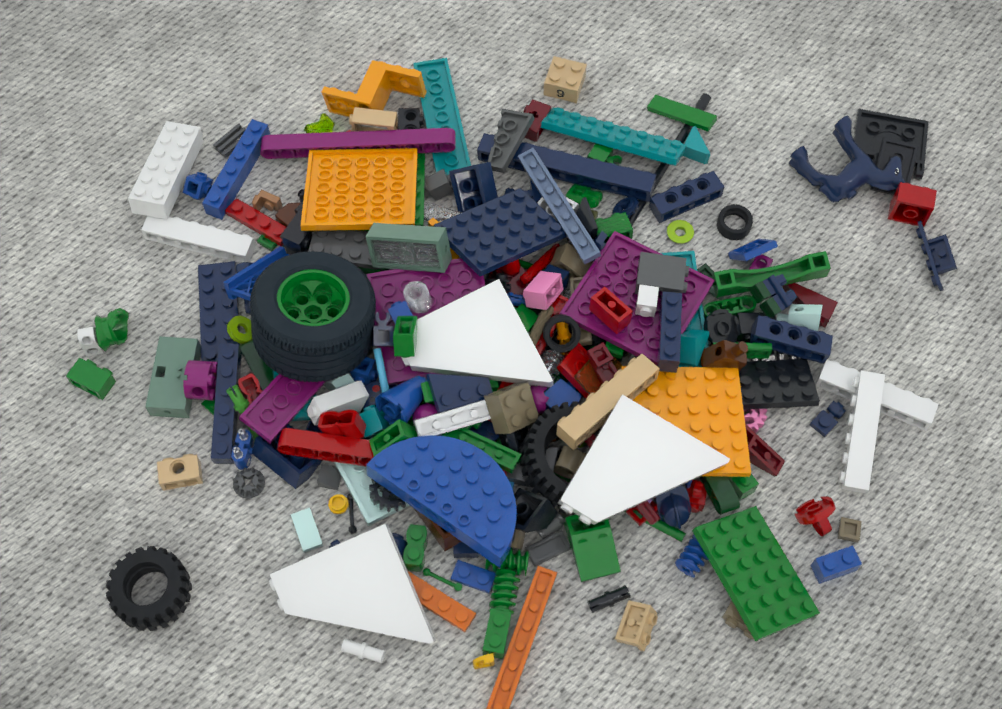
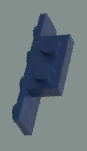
[916,221,957,291]

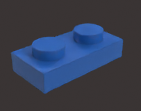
[451,560,496,594]

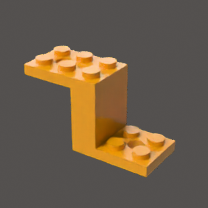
[321,60,427,117]

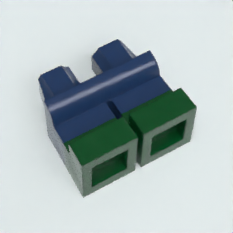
[749,274,797,318]

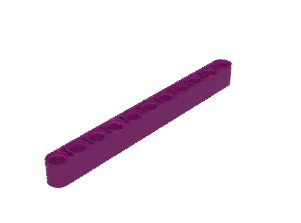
[261,128,456,159]

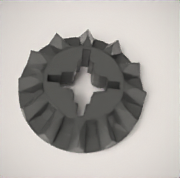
[233,467,265,499]

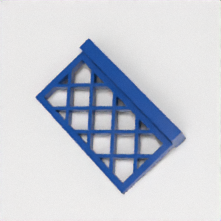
[223,247,290,301]

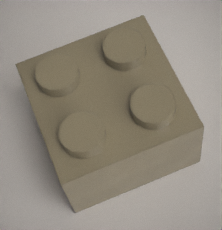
[484,382,539,434]

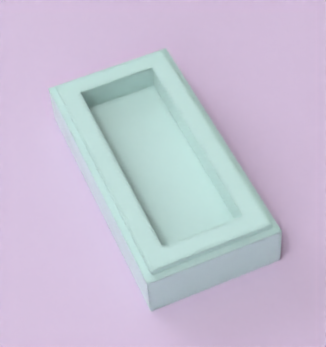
[291,508,323,553]

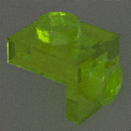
[304,113,335,133]

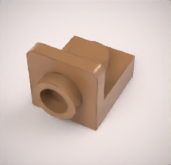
[252,189,283,211]

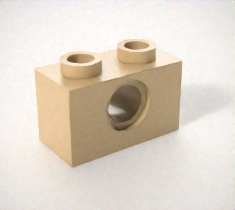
[157,454,203,491]

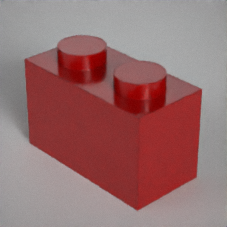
[589,286,633,334]

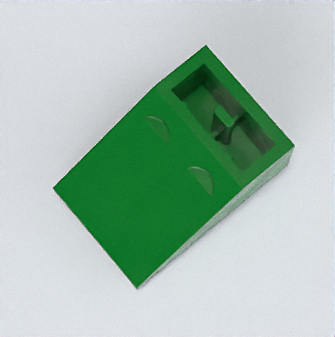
[564,514,621,582]

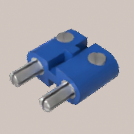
[231,428,255,470]

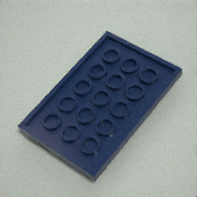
[433,188,567,277]

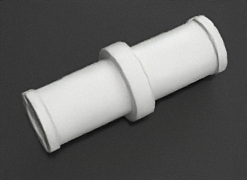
[341,638,386,663]

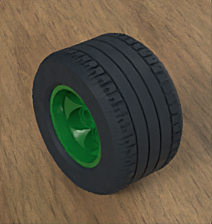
[250,251,376,382]

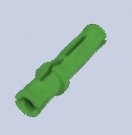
[226,385,258,440]

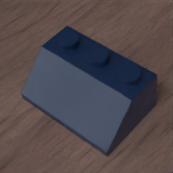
[449,162,498,214]
[252,424,323,489]

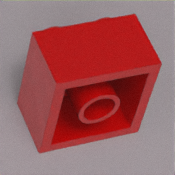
[888,182,937,226]

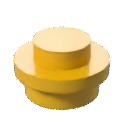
[328,494,349,514]

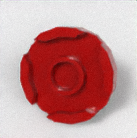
[794,496,836,536]

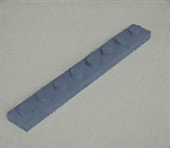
[518,148,601,265]

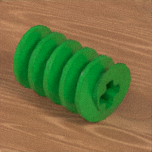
[485,548,529,576]
[488,569,520,615]

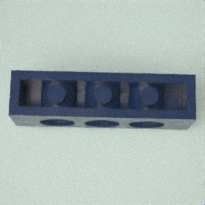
[649,171,725,224]
[750,315,833,364]

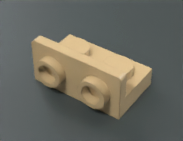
[615,600,658,651]

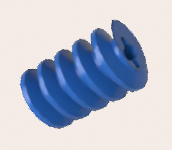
[675,534,708,578]

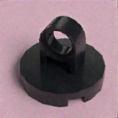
[704,309,741,345]

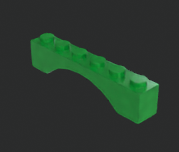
[712,251,831,298]

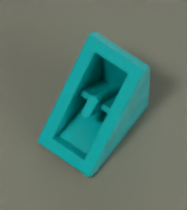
[682,126,710,164]
[679,329,710,367]

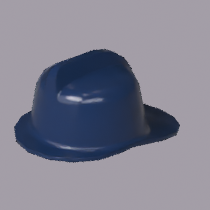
[656,485,691,529]

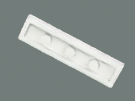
[413,399,491,437]

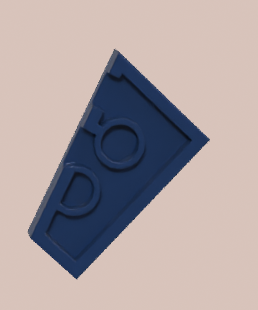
[426,374,493,413]

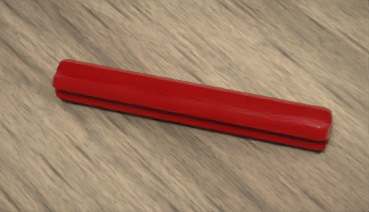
[520,243,560,284]

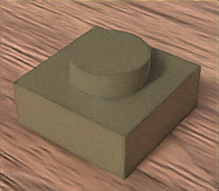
[837,517,862,543]

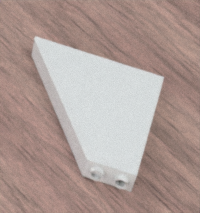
[393,279,553,387]
[558,394,730,525]
[269,524,436,644]

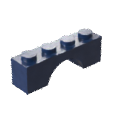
[657,291,682,373]

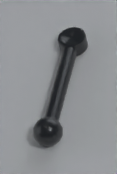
[346,494,357,534]

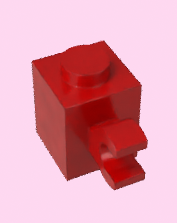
[685,480,707,513]

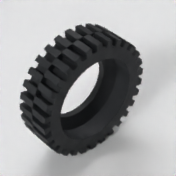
[520,401,603,515]

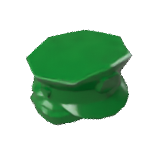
[94,308,129,352]

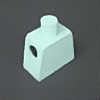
[776,304,823,344]

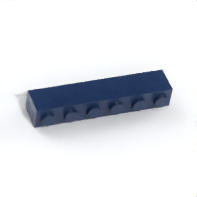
[211,344,242,464]

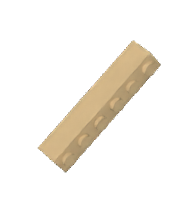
[556,354,660,450]

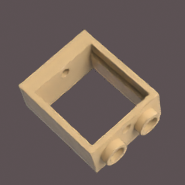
[349,107,398,132]

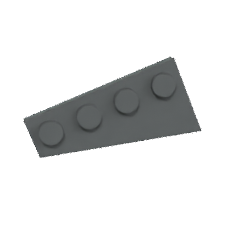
[488,109,535,173]

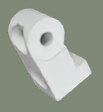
[77,326,104,356]

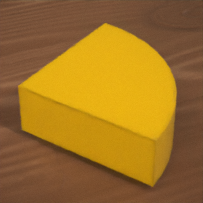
[473,653,495,669]

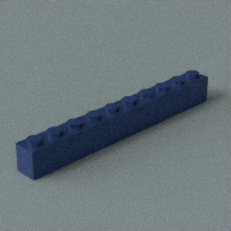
[477,133,656,202]

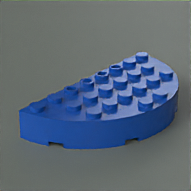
[366,435,517,568]

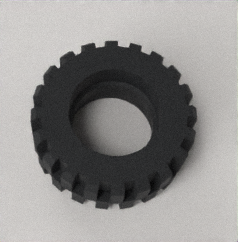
[106,546,192,631]

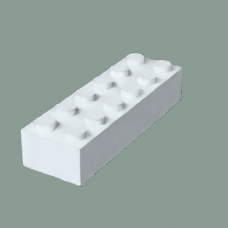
[128,121,203,219]

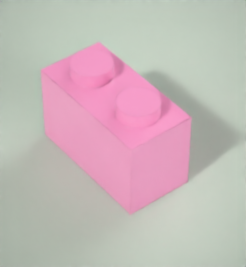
[523,271,563,310]

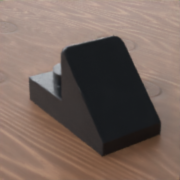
[499,426,528,452]

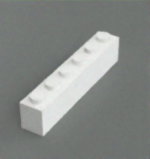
[141,216,256,263]
[815,360,938,431]
[839,370,885,493]

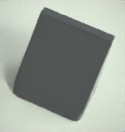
[317,464,341,490]

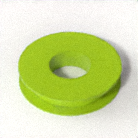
[667,220,694,244]
[227,316,252,344]

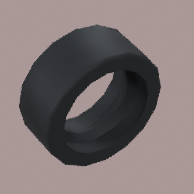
[717,204,753,240]
[543,314,581,352]

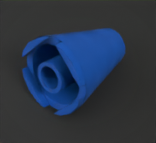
[375,376,428,425]

